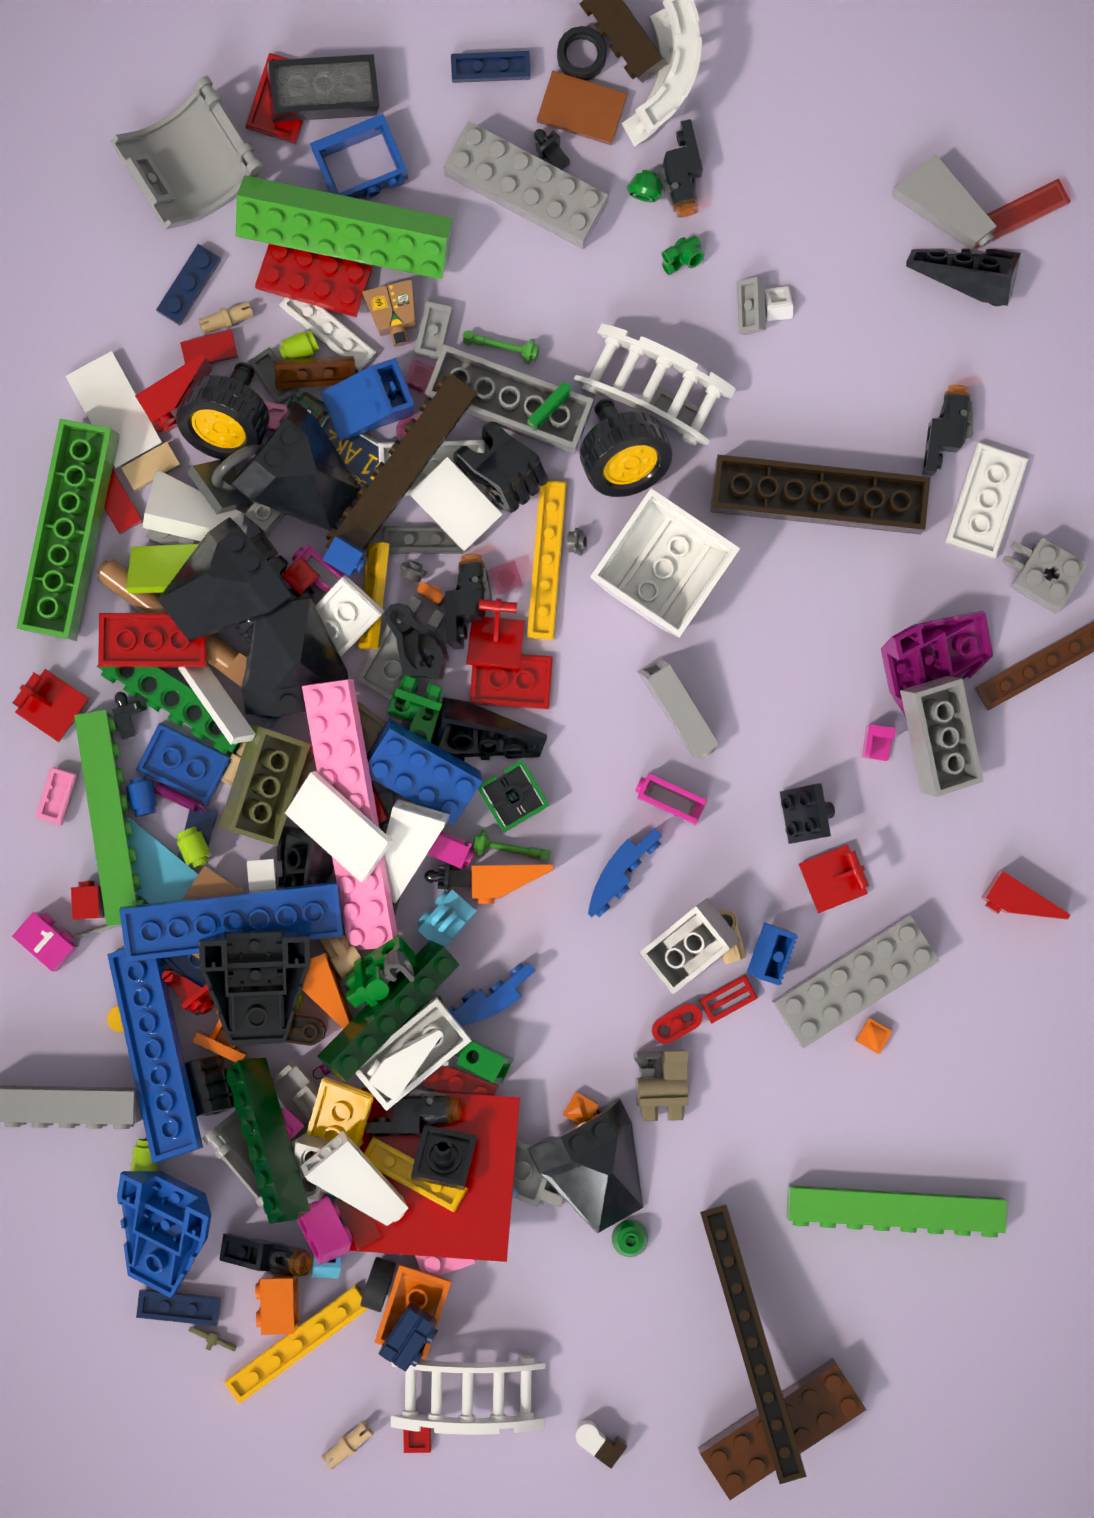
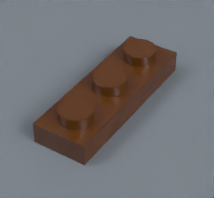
[274,356,355,389]

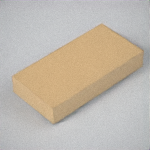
[121,442,181,492]

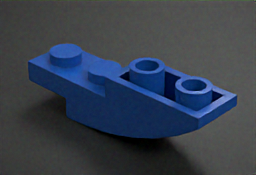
[588,828,662,918]
[448,962,536,1026]

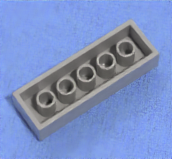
[443,121,608,249]
[425,344,594,454]
[772,915,940,1048]
[0,1085,142,1129]

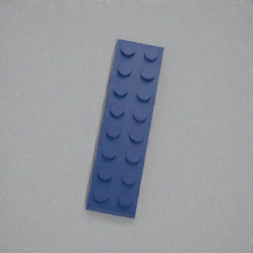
[119,881,343,962]
[107,948,203,1163]

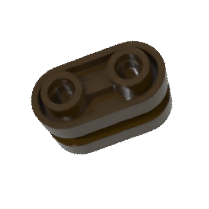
[285,1015,326,1046]

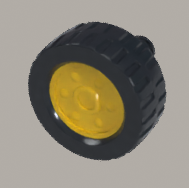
[176,362,270,460]
[579,399,672,497]

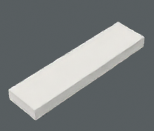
[279,298,377,373]
[178,665,256,744]

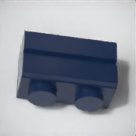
[378,1303,438,1371]

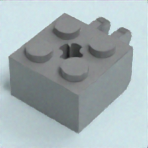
[1002,537,1088,614]

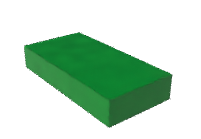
[527,381,571,431]

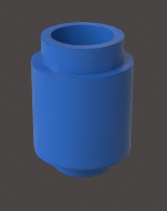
[126,776,157,817]

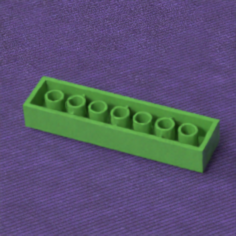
[235,175,453,279]
[17,419,119,641]

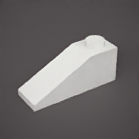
[367,1027,443,1101]

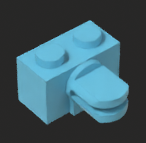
[417,889,477,947]

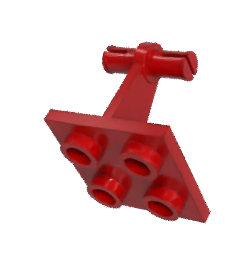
[466,598,525,669]
[12,669,89,742]
[798,844,870,914]
[162,971,215,1016]

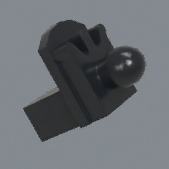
[534,129,570,170]
[112,691,148,740]
[424,865,472,890]

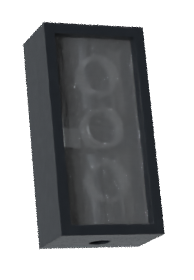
[267,54,380,122]

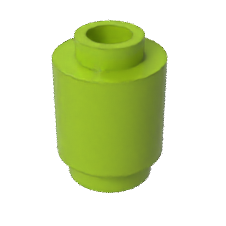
[278,330,320,360]
[176,827,212,869]
[130,1139,159,1172]

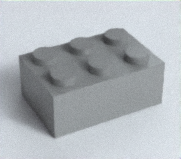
[639,898,741,994]

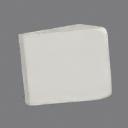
[764,286,793,321]

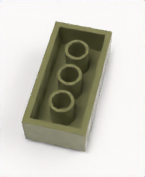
[218,725,311,846]

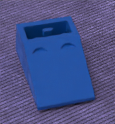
[320,358,415,441]

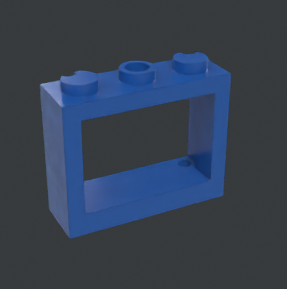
[310,113,409,199]

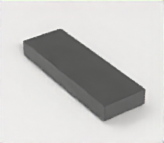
[383,526,462,554]

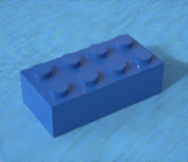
[366,719,482,825]

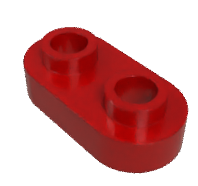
[652,1003,702,1044]

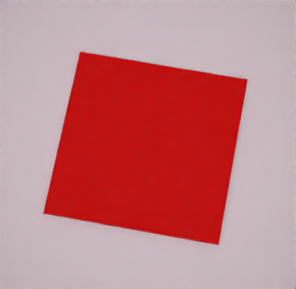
[348,1087,520,1262]

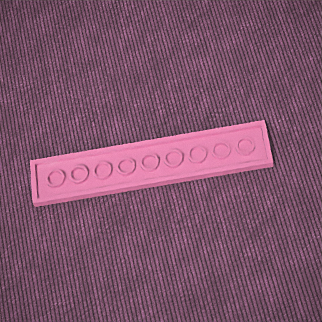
[302,679,398,950]

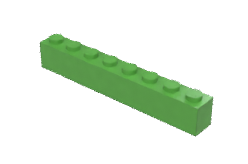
[74,710,144,928]
[786,1185,1007,1237]

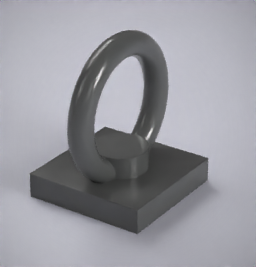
[187,444,263,514]

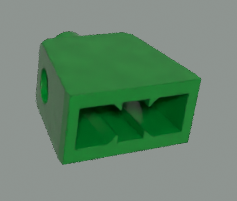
[455,1040,514,1083]

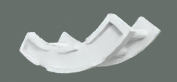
[622,0,702,147]
[574,323,736,445]
[391,1356,545,1435]

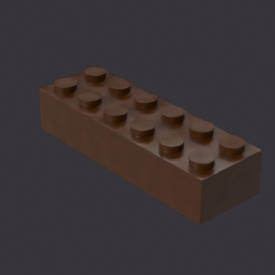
[698,1358,867,1500]

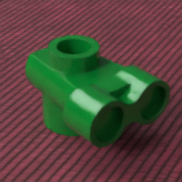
[661,236,705,275]

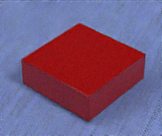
[281,557,320,595]
[403,1427,431,1453]

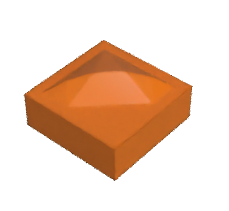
[417,582,445,607]
[855,1017,893,1054]
[562,1091,599,1124]

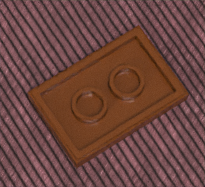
[537,70,627,145]

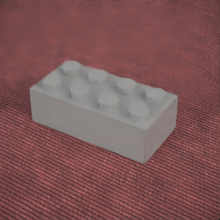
[900,676,984,797]

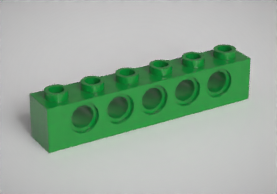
[97,665,251,755]

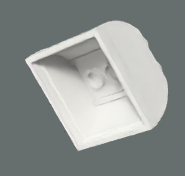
[590,488,740,638]

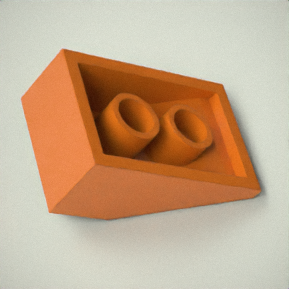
[472,864,553,904]
[302,953,353,1029]
[374,1264,452,1359]

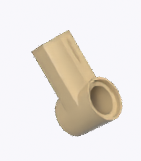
[718,910,747,964]
[319,934,362,979]

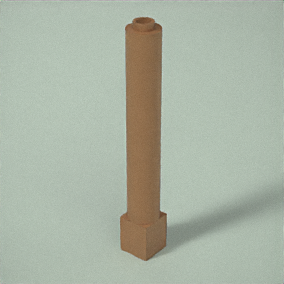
[97,559,247,687]

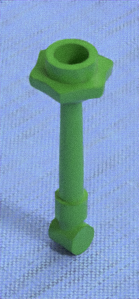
[463,330,539,365]
[472,830,551,861]

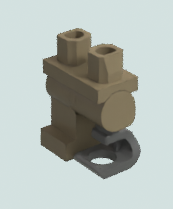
[634,1050,689,1121]

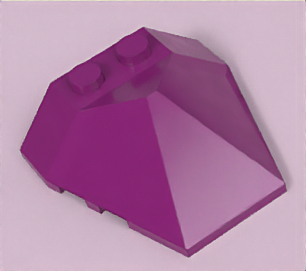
[881,611,993,717]

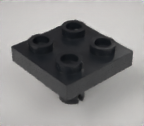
[780,783,835,844]
[411,1125,477,1190]

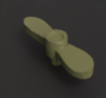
[188,1327,237,1351]

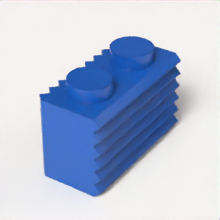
[747,922,798,985]

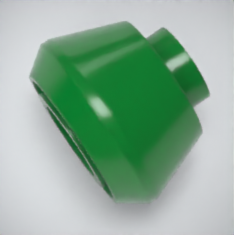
[627,170,662,203]
[612,1220,648,1257]

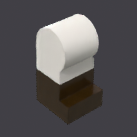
[575,1420,627,1469]

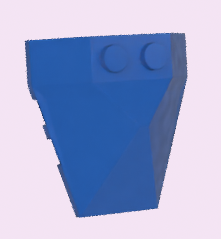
[117,1171,212,1298]

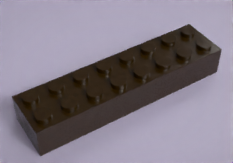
[710,454,930,535]

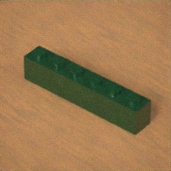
[317,940,460,1082]
[226,1058,310,1224]

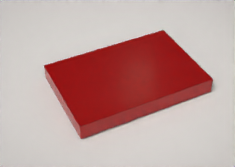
[245,53,319,144]
[469,654,553,710]

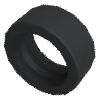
[557,26,607,80]
[360,1257,396,1312]

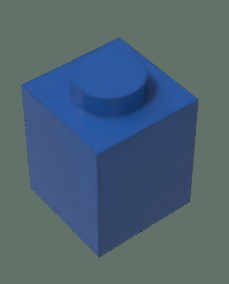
[322,535,367,576]

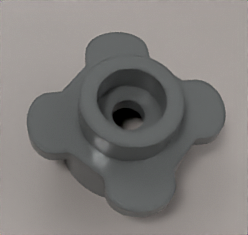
[567,528,587,556]
[400,560,427,582]

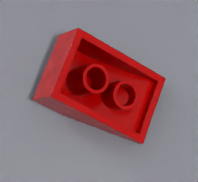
[135,353,212,433]

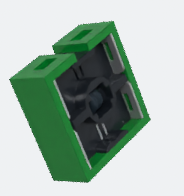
[478,760,550,833]

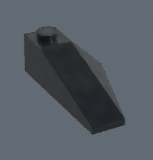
[906,249,1021,306]
[432,697,547,761]
[277,826,334,888]

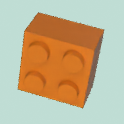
[255,1272,299,1335]

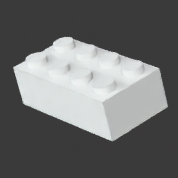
[356,996,471,1111]

